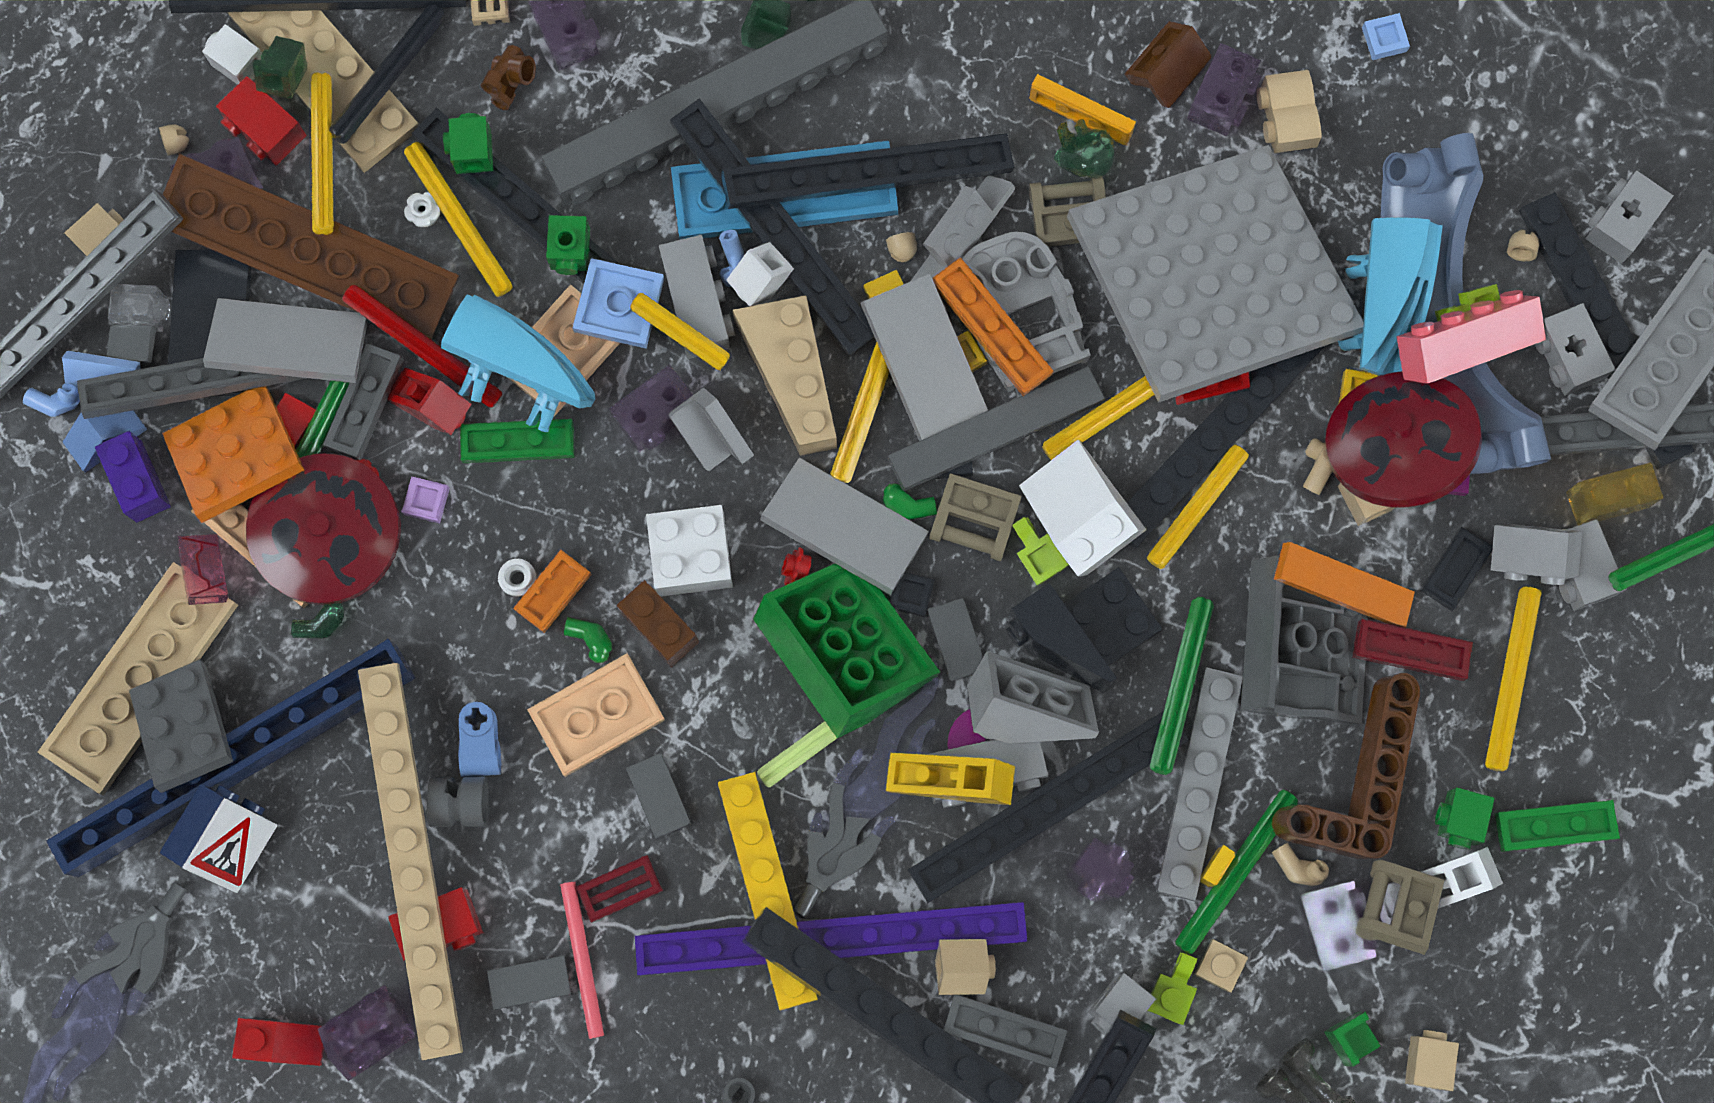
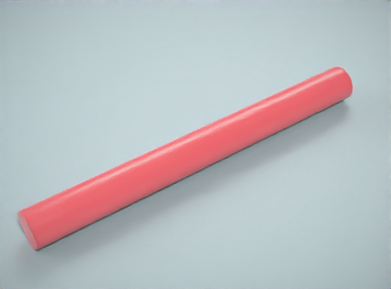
[560,881,605,1039]

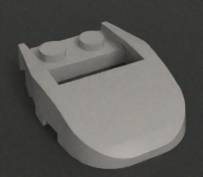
[963,232,1091,393]

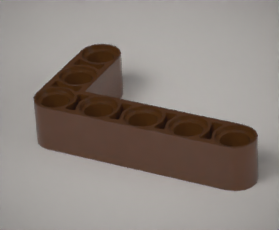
[1272,673,1420,859]

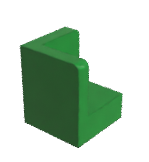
[1324,1011,1381,1067]

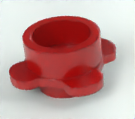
[781,547,812,585]

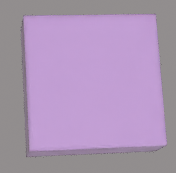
[402,477,450,523]

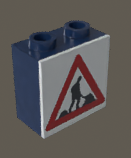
[159,784,277,893]

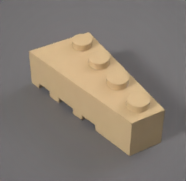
[733,295,837,456]

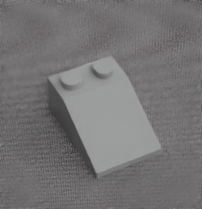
[967,651,1099,744]

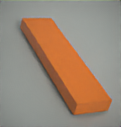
[932,257,1054,397]
[1274,542,1415,628]

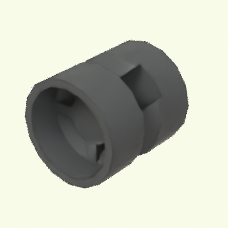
[427,777,489,827]

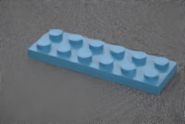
[671,141,898,240]

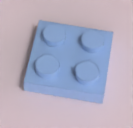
[572,258,664,348]

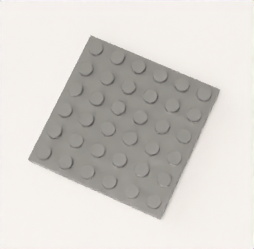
[1067,145,1364,403]

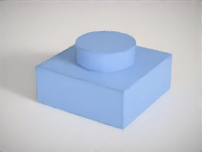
[1362,13,1410,60]

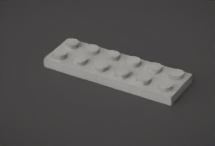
[1588,249,1714,450]

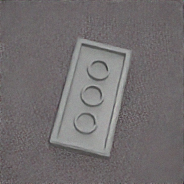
[860,274,988,441]
[203,298,368,383]
[760,458,929,595]

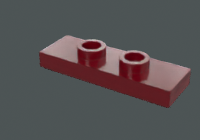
[1352,619,1473,681]

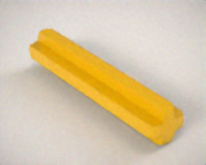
[630,293,730,370]

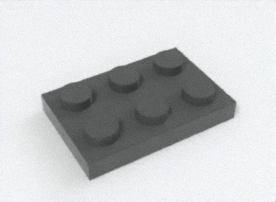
[129,659,233,793]

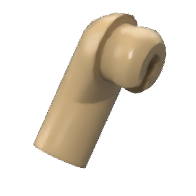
[1303,438,1332,495]
[1271,842,1329,886]

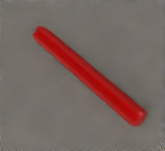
[342,285,503,408]

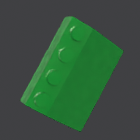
[753,563,940,739]

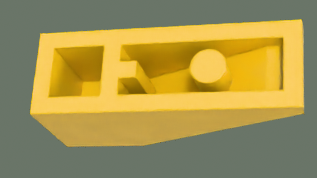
[886,753,1015,805]

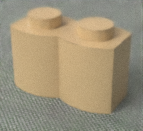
[1257,70,1322,153]

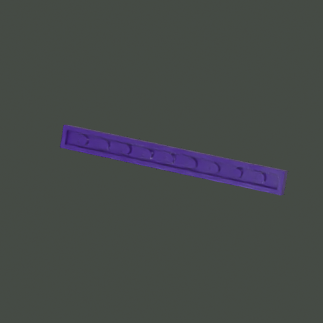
[635,902,1027,976]

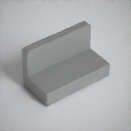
[669,388,754,471]

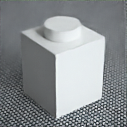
[202,24,268,85]
[726,242,794,306]

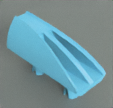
[1338,218,1443,376]
[441,294,595,432]

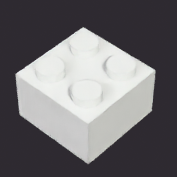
[646,505,733,597]

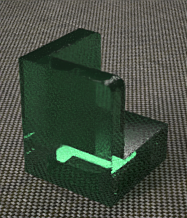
[741,0,791,50]

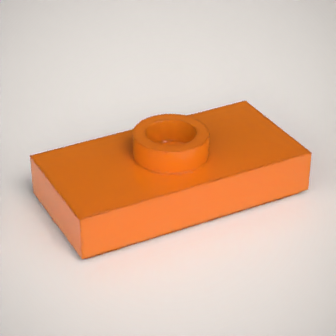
[513,550,592,633]

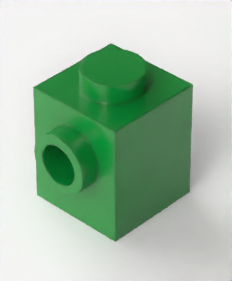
[443,113,493,174]
[546,215,590,275]
[1435,787,1495,850]

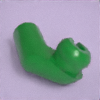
[883,483,937,520]
[564,617,612,663]

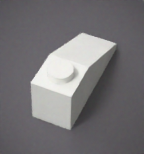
[1380,847,1503,924]

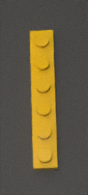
[718,772,818,1011]

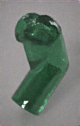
[291,603,344,639]

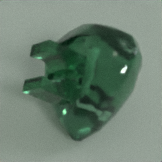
[1054,119,1114,179]

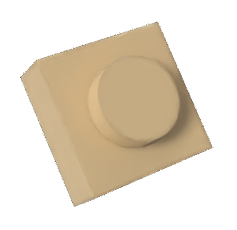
[1194,939,1248,993]

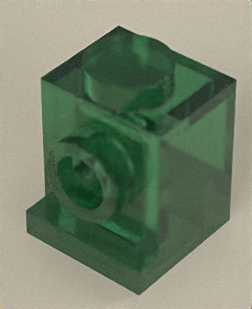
[252,36,307,99]

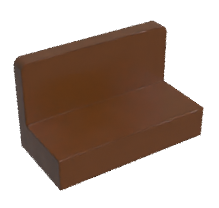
[1125,21,1211,108]

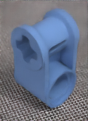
[458,702,501,777]

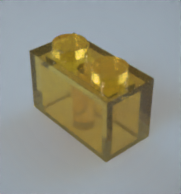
[1566,462,1663,526]

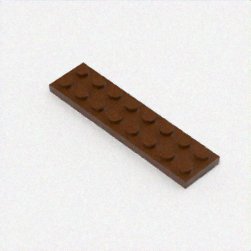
[163,154,460,341]

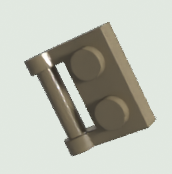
[1029,176,1106,247]
[929,474,1022,561]
[1355,860,1444,955]

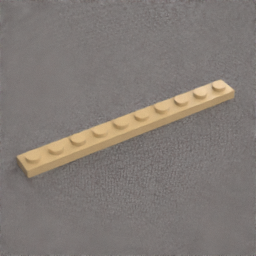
[358,663,463,1060]

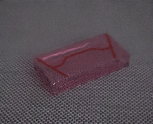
[177,534,228,605]

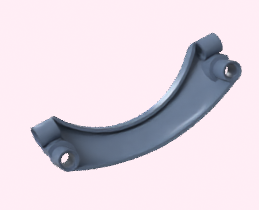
[1381,133,1551,474]

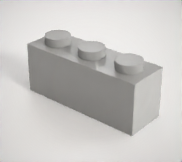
[659,235,735,359]
[926,739,1048,808]

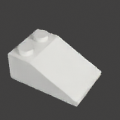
[1019,440,1146,576]

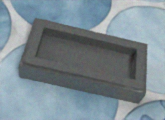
[927,598,983,682]
[626,753,692,840]
[487,955,572,1010]

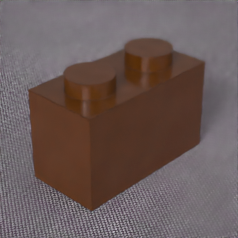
[616,580,699,668]

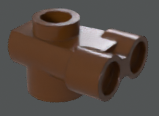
[481,45,536,110]

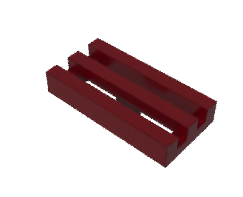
[576,855,663,923]

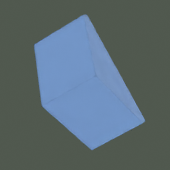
[63,410,147,473]

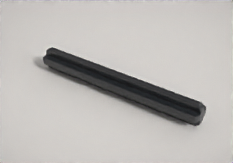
[329,3,445,144]

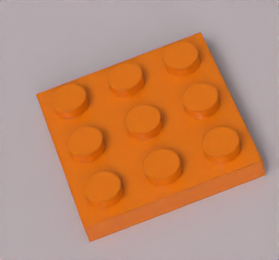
[162,386,304,523]

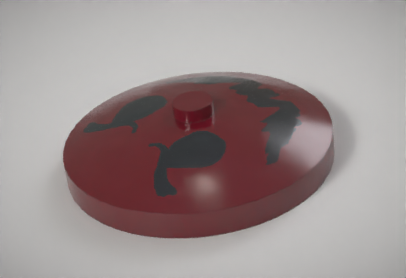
[1325,371,1482,508]
[246,453,401,605]

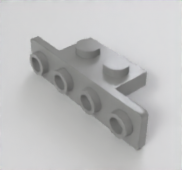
[910,175,1015,293]

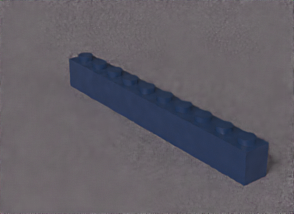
[46,639,416,877]

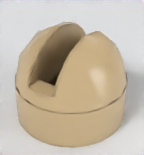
[159,124,189,156]
[1507,229,1539,261]
[886,232,917,262]

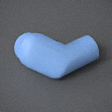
[719,230,744,287]
[23,384,80,417]

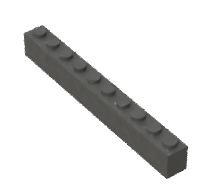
[541,0,888,206]

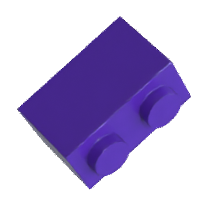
[95,431,171,523]

